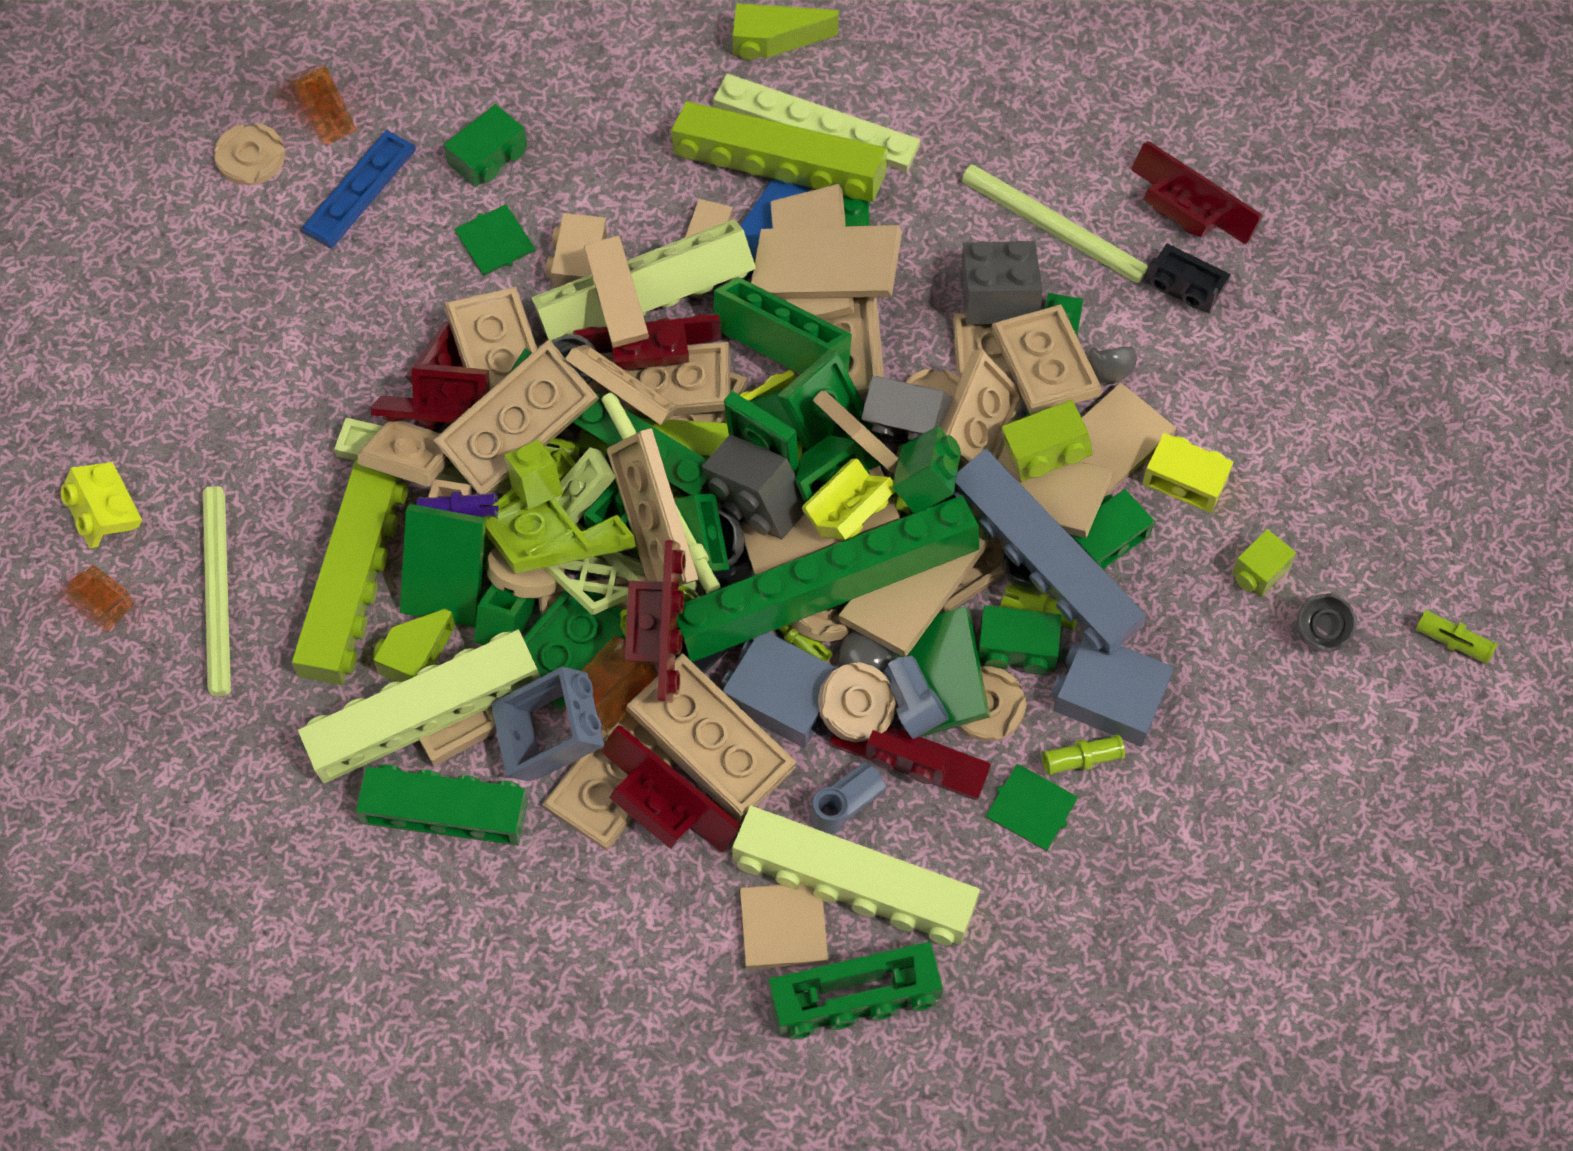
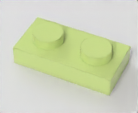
[555,447,616,524]

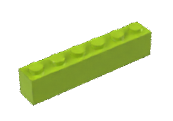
[671,101,887,202]
[292,459,408,685]

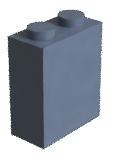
[720,633,838,749]
[1051,637,1174,747]

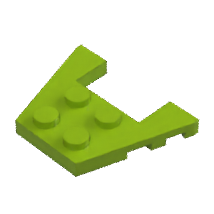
[484,448,636,574]

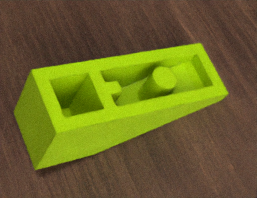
[733,3,839,60]

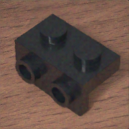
[1145,243,1231,313]

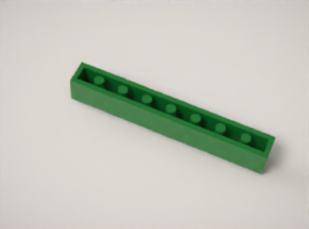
[677,495,979,662]

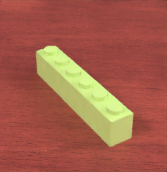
[531,219,756,341]
[298,629,541,784]
[732,805,980,946]

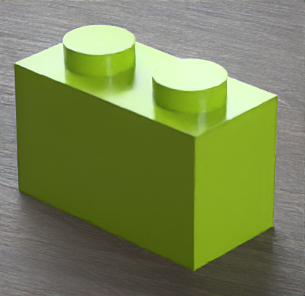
[1001,399,1093,482]

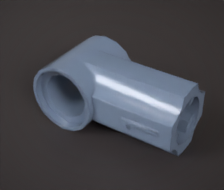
[883,655,949,739]
[810,762,887,834]

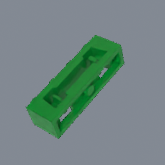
[768,941,943,1040]

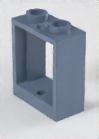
[491,667,604,781]

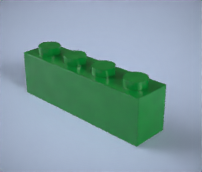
[713,277,852,374]
[356,764,528,846]

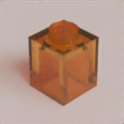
[66,564,135,632]

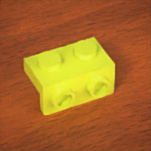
[802,459,895,540]
[61,462,142,548]

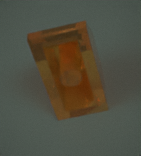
[286,64,357,145]

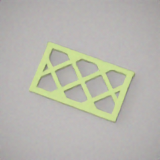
[543,522,642,615]

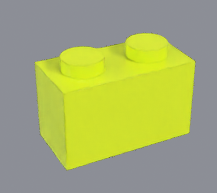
[1142,433,1234,514]

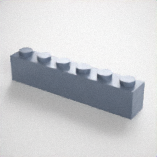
[952,448,1146,655]

